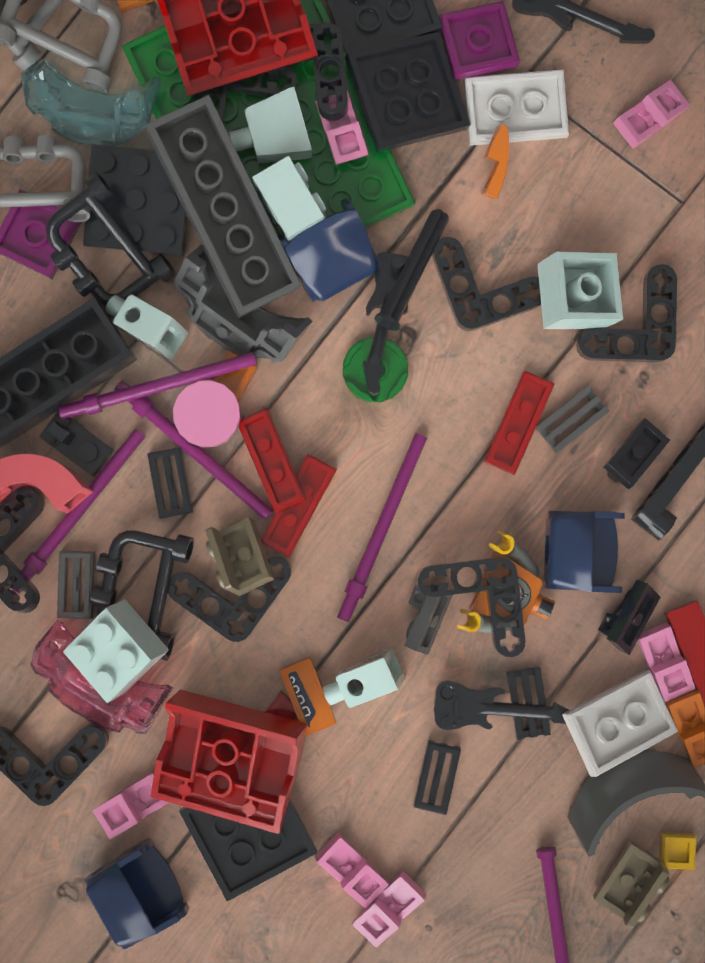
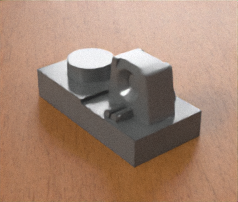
[404,583,453,655]

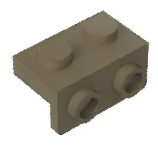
[206,517,274,596]
[593,840,669,929]

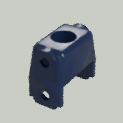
[277,198,380,302]
[544,511,625,593]
[84,838,190,949]

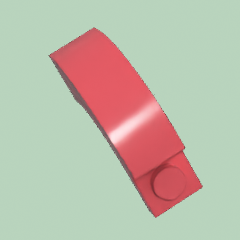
[0,454,93,514]

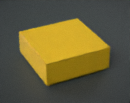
[659,832,697,870]

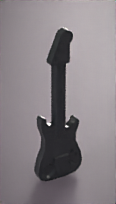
[512,0,655,44]
[363,252,408,396]
[434,680,569,730]

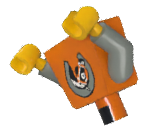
[457,530,555,633]

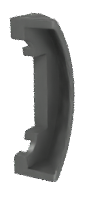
[174,245,313,363]
[567,749,705,857]

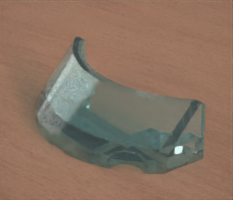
[20,59,161,146]

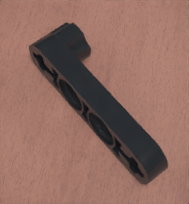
[631,422,705,541]

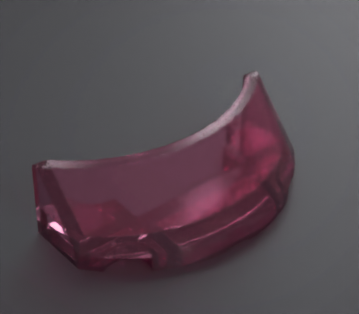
[30,620,173,734]

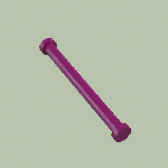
[536,847,569,963]

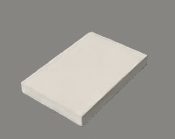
[464,69,569,146]
[562,670,678,777]

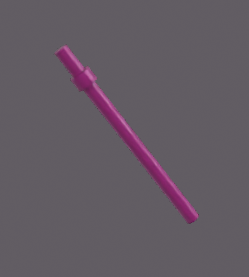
[58,352,257,420]
[114,380,274,520]
[11,428,146,594]
[337,433,427,623]

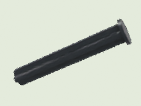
[374,209,449,331]

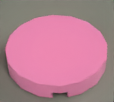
[173,380,241,448]

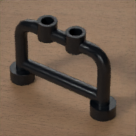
[46,172,177,305]
[90,530,194,661]

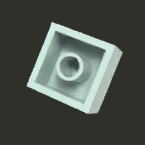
[252,156,326,243]
[537,252,623,329]
[63,599,169,703]

